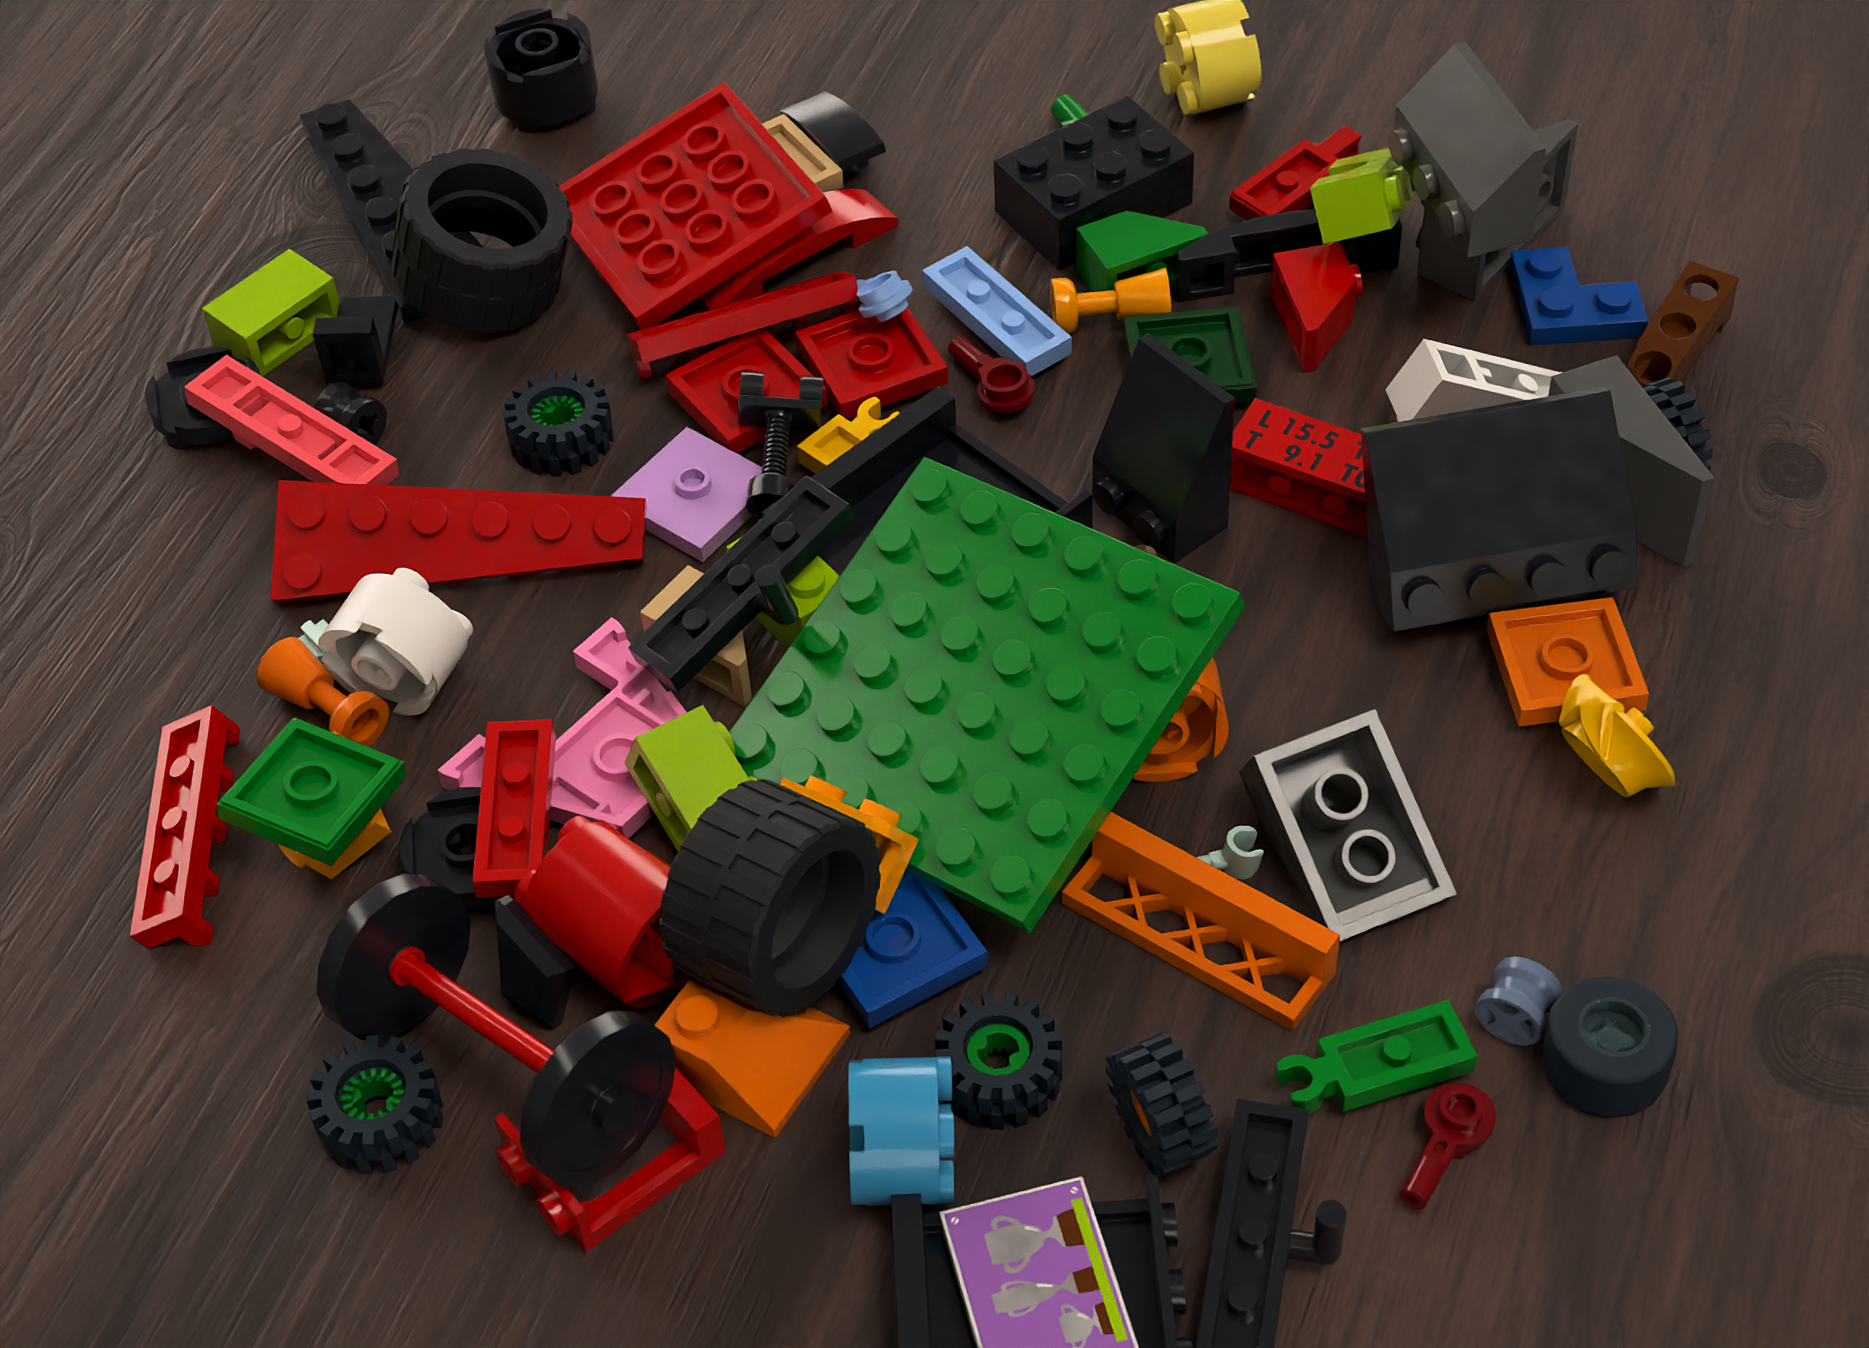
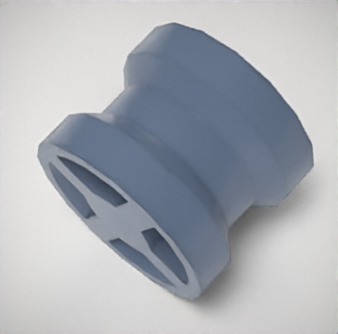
[1475,956,1563,1046]

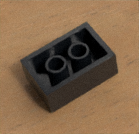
[993,96,1194,271]

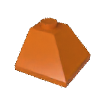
[655,979,851,1138]

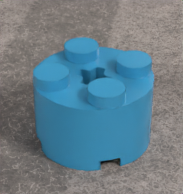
[849,1057,954,1206]

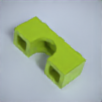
[1310,147,1416,244]

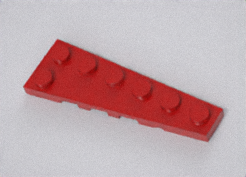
[270,480,647,603]

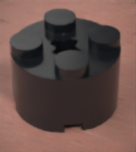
[484,9,598,133]

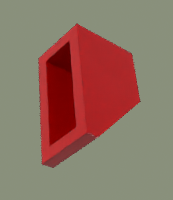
[1271,242,1363,373]

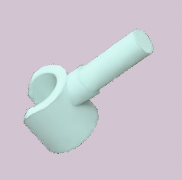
[1196,825,1264,880]

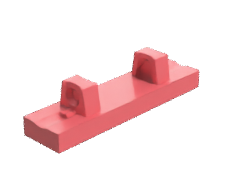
[184,355,399,485]

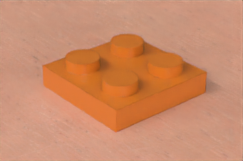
[1486,597,1649,727]

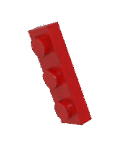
[472,719,556,898]

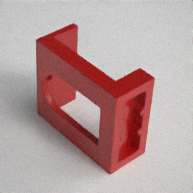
[494,1067,726,1252]

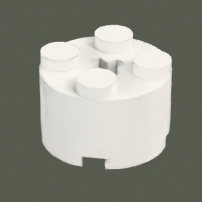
[318,568,473,716]

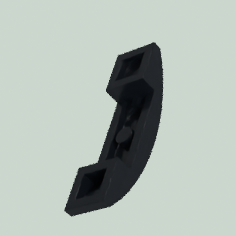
[1176,210,1403,302]

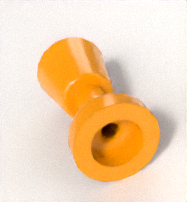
[1050,268,1171,334]

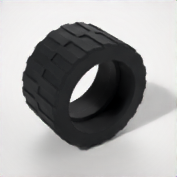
[391,148,573,333]
[659,779,881,1017]

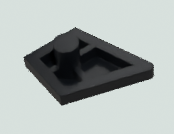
[494,895,575,1028]

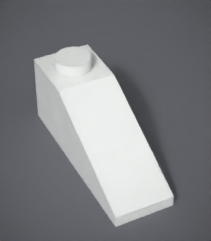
[1386,339,1561,422]

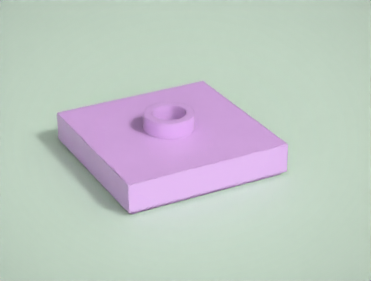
[611,427,762,562]

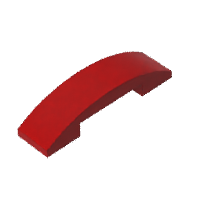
[694,189,898,311]

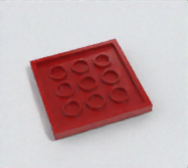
[559,82,833,330]

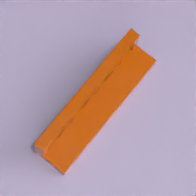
[1062,812,1340,1032]

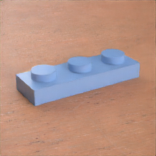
[922,246,1072,376]

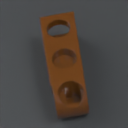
[1626,260,1739,386]

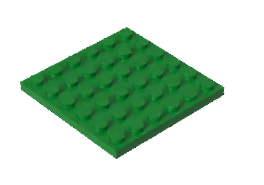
[729,457,1246,934]

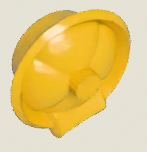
[1559,674,1675,797]

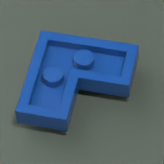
[1509,247,1648,346]

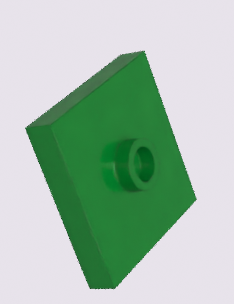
[216,717,407,866]

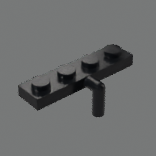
[628,475,856,693]
[1196,1099,1347,1348]

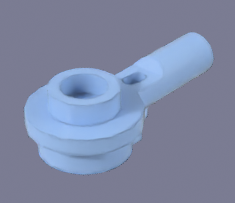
[856,271,913,322]

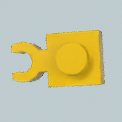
[797,397,900,474]

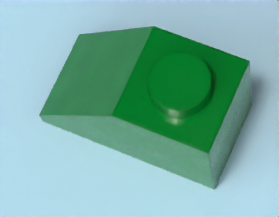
[1076,211,1209,292]

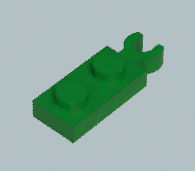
[1275,999,1478,1115]

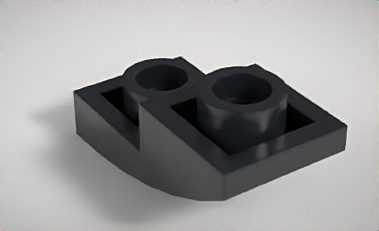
[780,91,886,173]

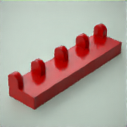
[626,271,859,380]
[130,705,240,949]

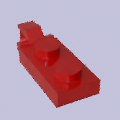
[1229,126,1362,220]

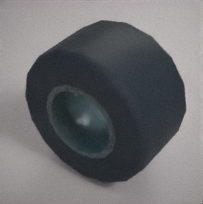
[1541,975,1679,1117]

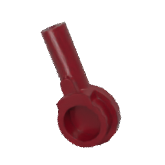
[948,336,1035,414]
[1399,1083,1497,1210]

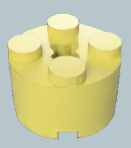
[1155,0,1261,115]

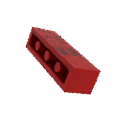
[1230,398,1368,538]

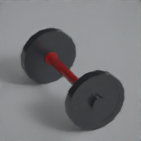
[316,873,676,1188]

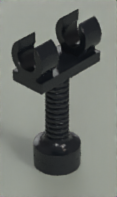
[738,371,824,519]

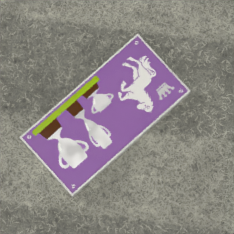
[940,1176,1139,1348]

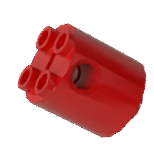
[514,816,694,1009]

